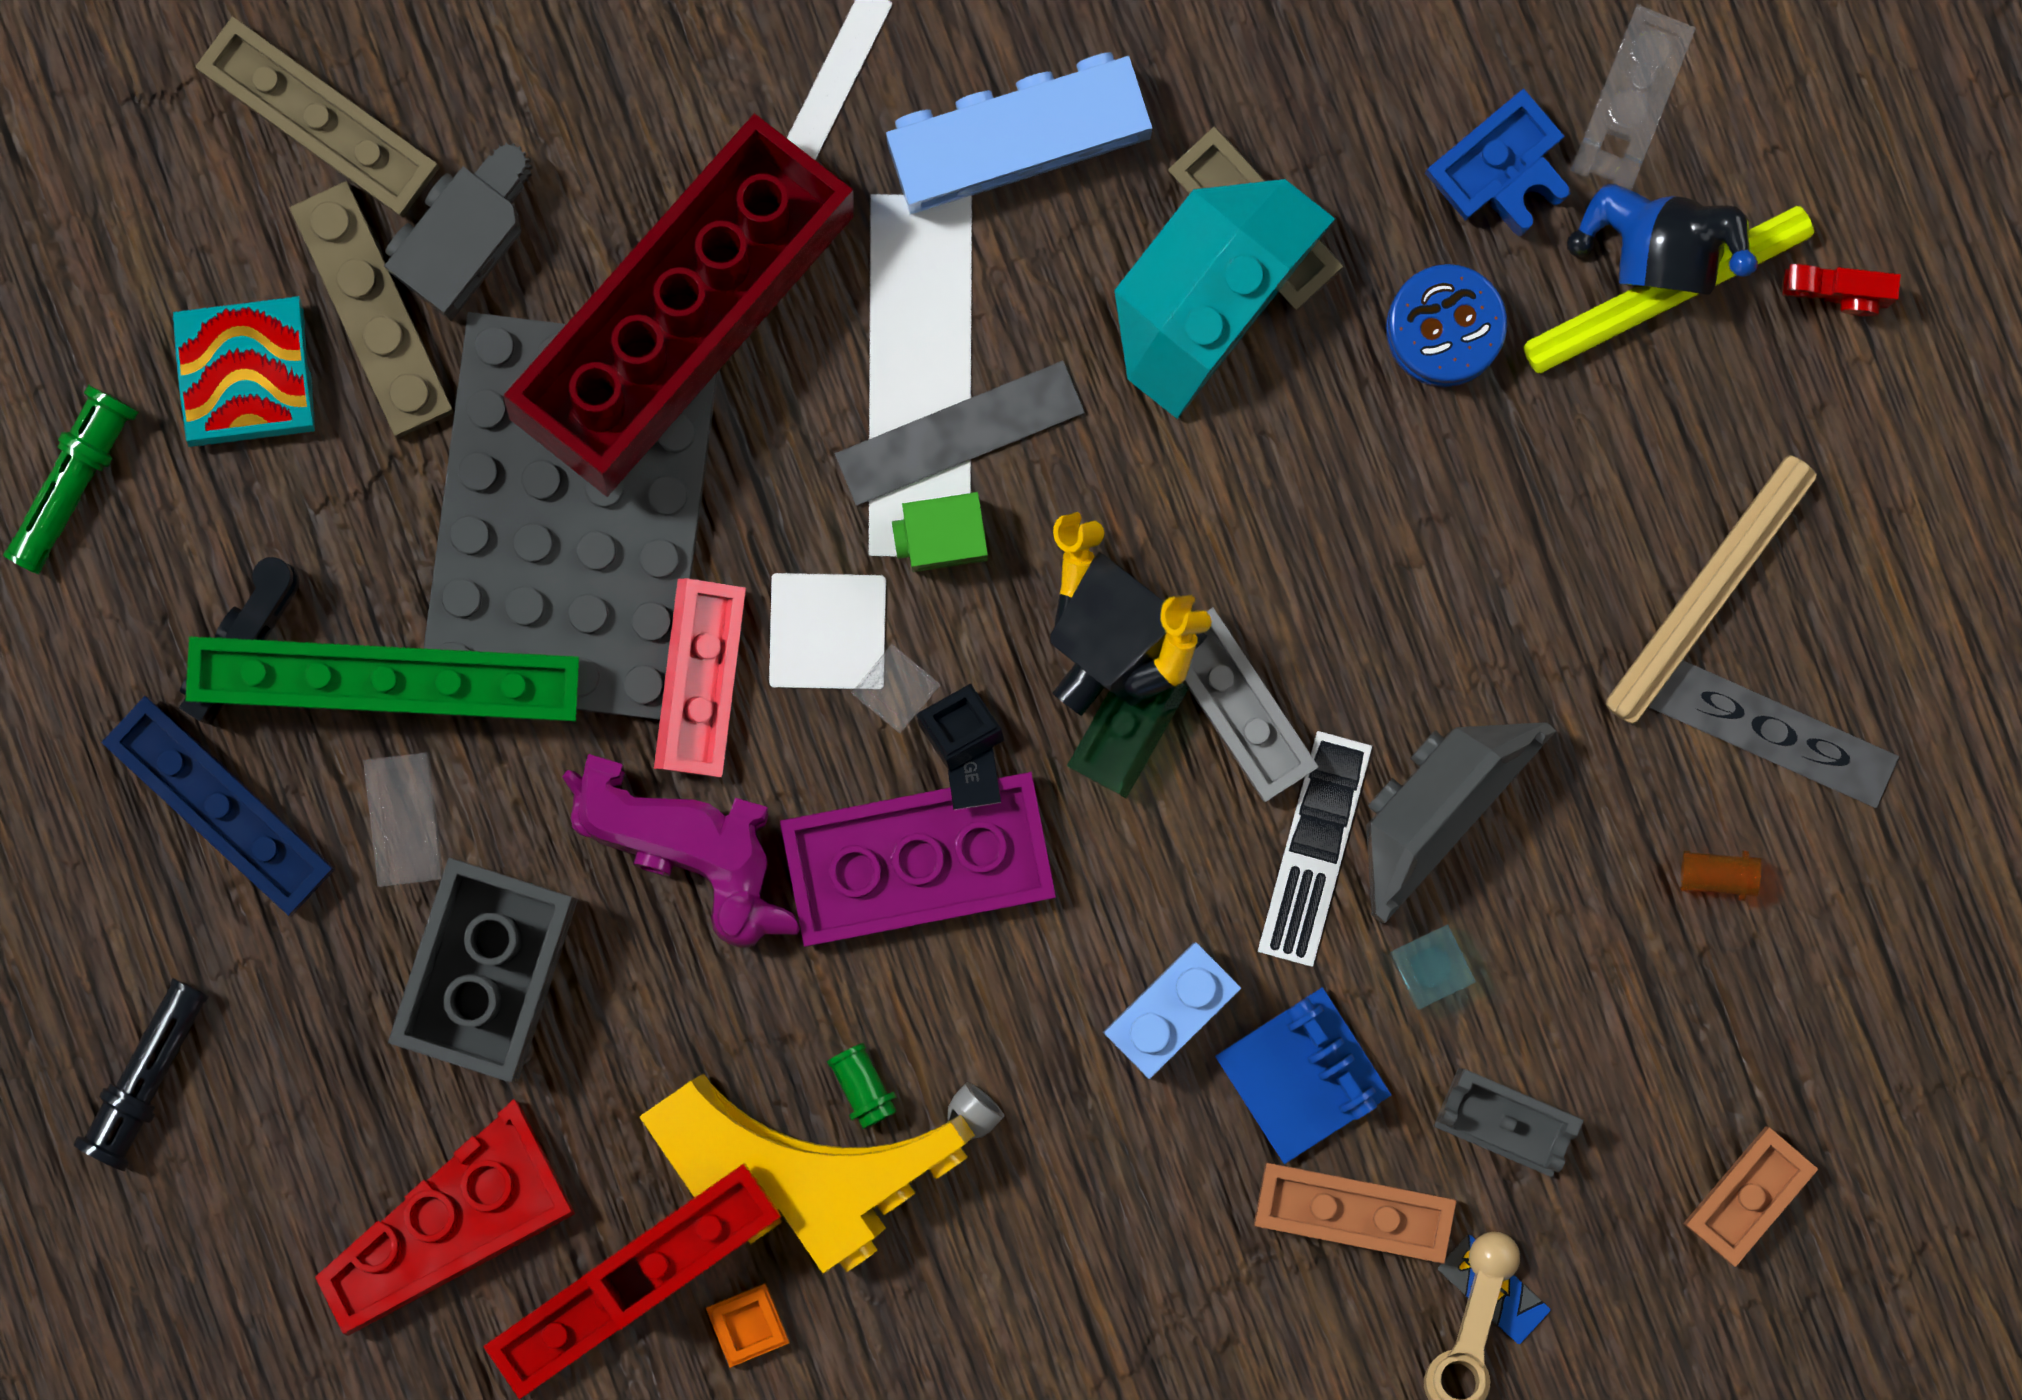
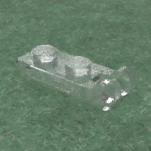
[1570,4,1696,190]

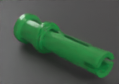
[3,384,139,575]

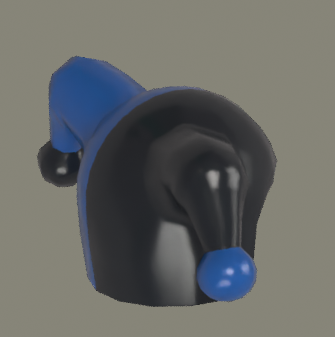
[1567,184,1758,295]

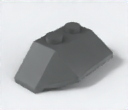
[1366,722,1556,923]

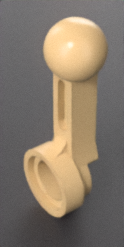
[1424,1232,1520,1400]

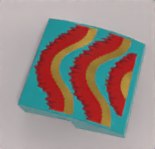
[173,296,315,447]

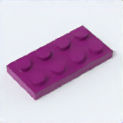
[780,772,1056,947]

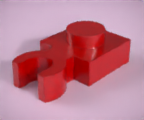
[1782,264,1901,316]

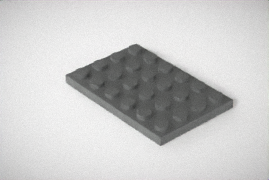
[423,312,718,720]

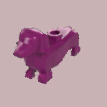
[562,754,800,948]

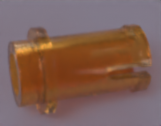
[1680,850,1761,901]

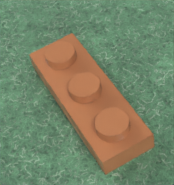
[1253,1162,1456,1264]

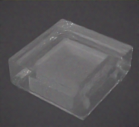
[851,644,941,734]

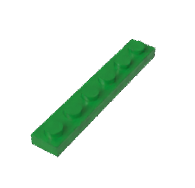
[186,636,579,721]

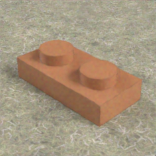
[1683,1126,1818,1267]

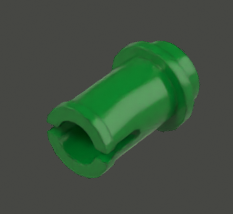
[827,1043,897,1129]

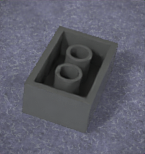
[388,858,578,1083]

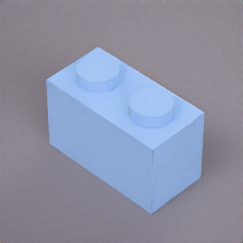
[1103,942,1241,1079]

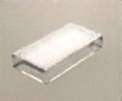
[363,752,443,887]

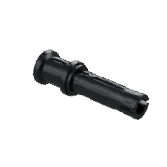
[73,978,209,1171]

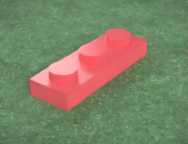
[654,578,746,777]

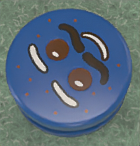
[1386,264,1507,387]

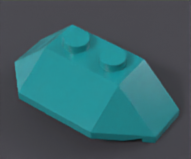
[1114,179,1336,419]

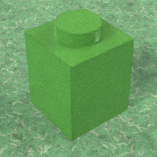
[892,492,988,572]

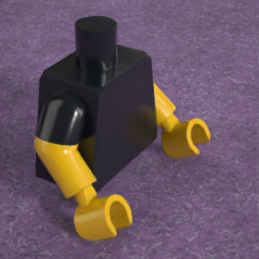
[1050,512,1212,716]

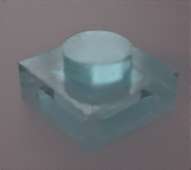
[1388,924,1476,1010]

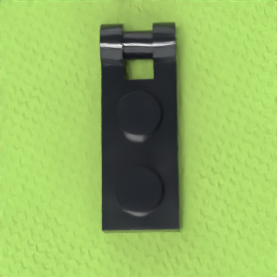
[179,557,300,725]

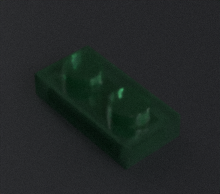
[1067,683,1189,799]

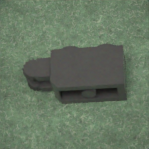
[384,142,533,321]

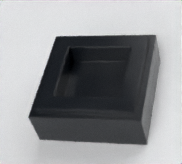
[916,683,1005,771]

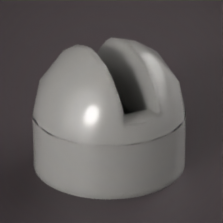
[947,1082,1004,1139]

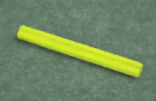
[1523,206,1814,373]

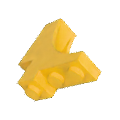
[639,1074,975,1273]

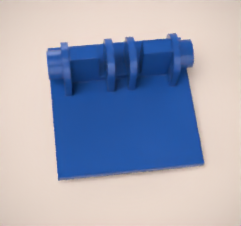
[1215,987,1391,1164]

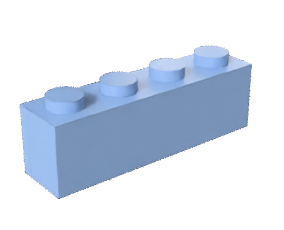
[886,52,1152,215]

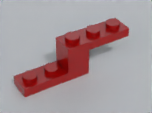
[483,1163,782,1400]

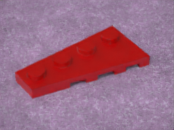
[315,1099,575,1336]

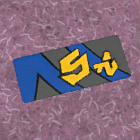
[1438,1235,1550,1344]

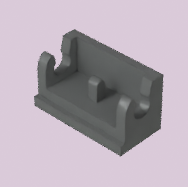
[1433,1068,1584,1177]

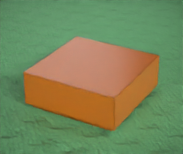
[706,1282,790,1368]

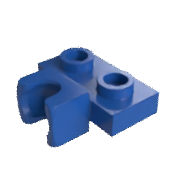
[1425,88,1571,236]

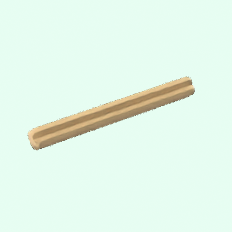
[1606,455,1817,724]

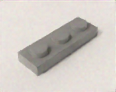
[1184,607,1319,803]

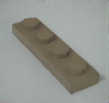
[195,16,440,219]
[289,181,455,439]

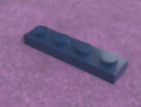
[101,696,335,916]

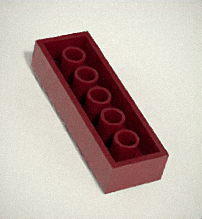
[503,113,854,497]

